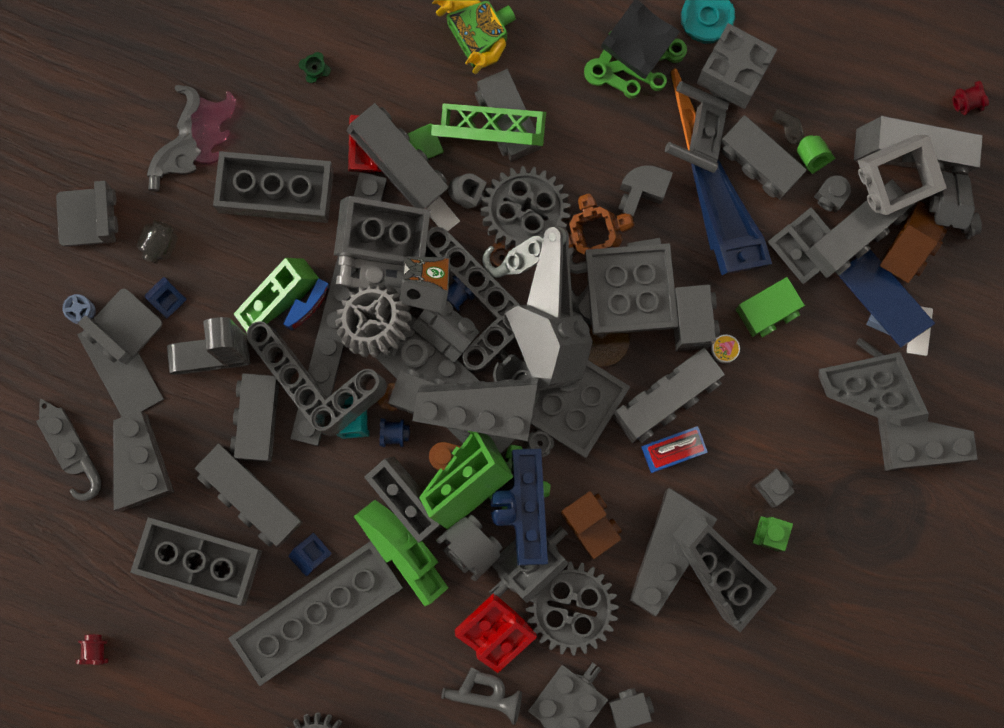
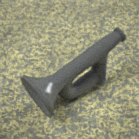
[441,667,522,725]

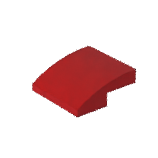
[455,593,537,673]

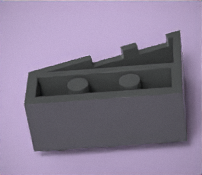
[113,411,174,512]
[878,418,978,471]

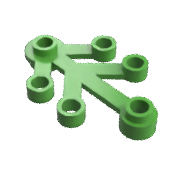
[584,31,687,99]

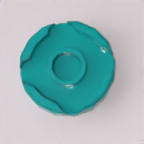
[681,0,735,43]

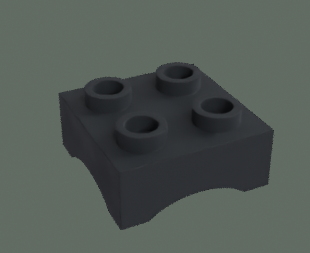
[601,0,680,80]

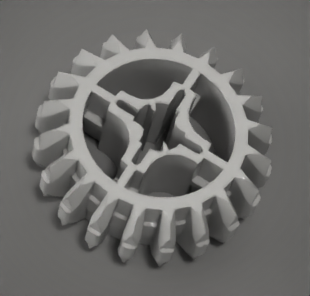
[335,282,412,358]

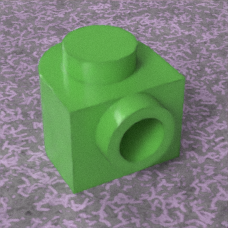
[797,135,836,174]

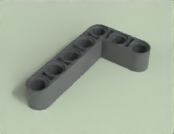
[426,227,520,373]
[167,317,251,375]
[247,321,387,436]

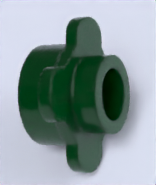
[299,52,331,84]

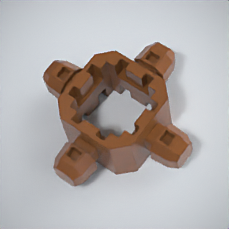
[568,194,635,255]

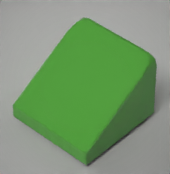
[408,123,444,159]

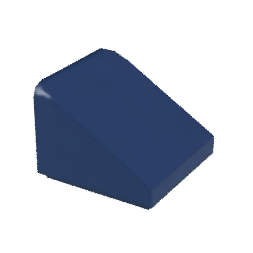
[144,277,187,319]
[289,533,332,576]

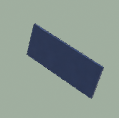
[836,250,935,348]

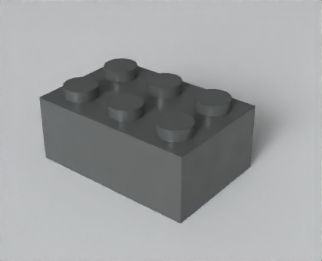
[334,196,430,266]

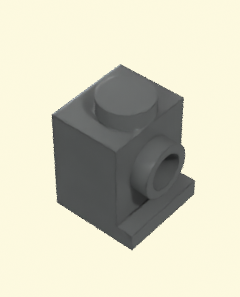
[754,468,795,508]

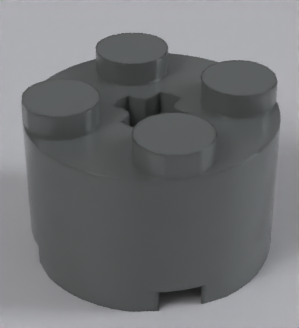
[436,515,503,581]

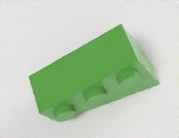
[419,431,514,529]

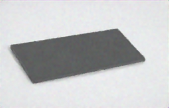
[77,331,164,417]

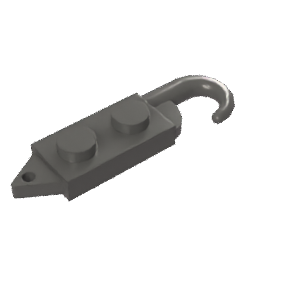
[36,399,102,501]

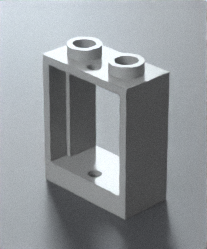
[857,134,947,215]

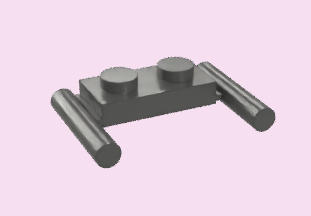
[665,81,729,173]

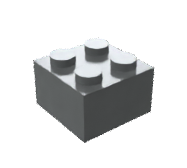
[673,285,720,352]

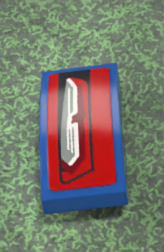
[284,279,330,331]
[642,426,708,473]

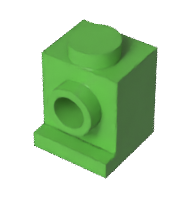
[753,516,793,552]

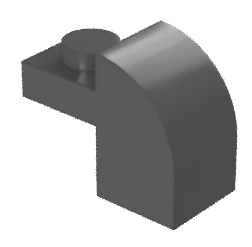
[618,165,673,217]

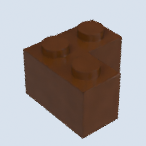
[880,201,947,283]
[560,491,622,560]

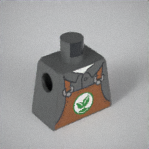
[384,257,450,313]

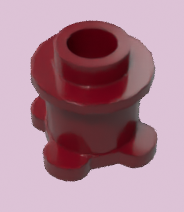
[952,81,989,115]
[76,634,108,665]

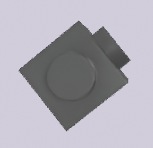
[608,688,654,728]

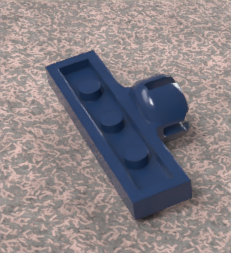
[491,449,548,566]

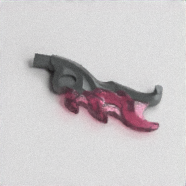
[147,85,236,192]

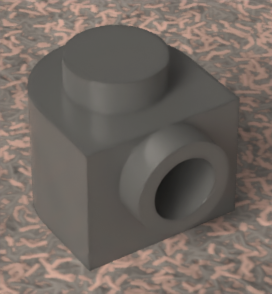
[448,174,487,209]
[814,176,851,213]

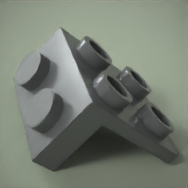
[56,181,118,247]
[77,289,163,365]

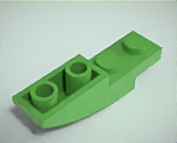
[354,500,448,606]

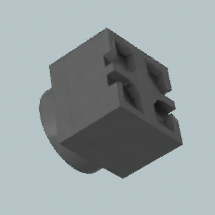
[697,23,777,109]

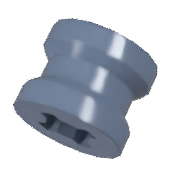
[63,294,96,324]

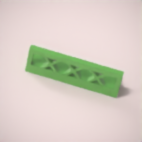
[431,103,546,146]

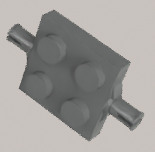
[489,526,568,603]
[528,662,608,728]

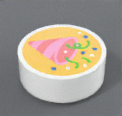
[711,335,740,363]

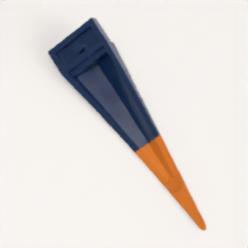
[671,68,772,275]

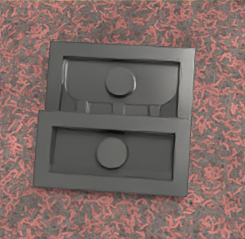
[768,207,831,284]

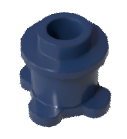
[447,275,474,312]
[380,418,410,447]

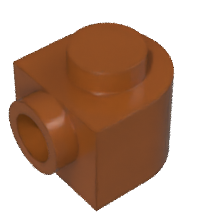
[429,442,461,471]

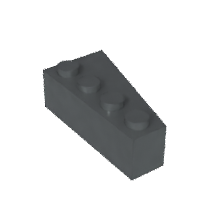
[612,347,725,443]

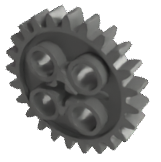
[481,166,571,250]
[526,562,619,656]

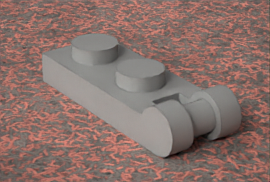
[336,256,403,293]

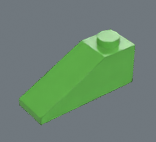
[234,258,319,332]

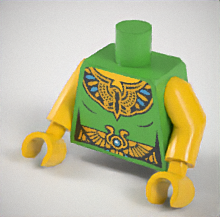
[432,0,516,74]

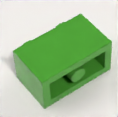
[736,277,805,338]

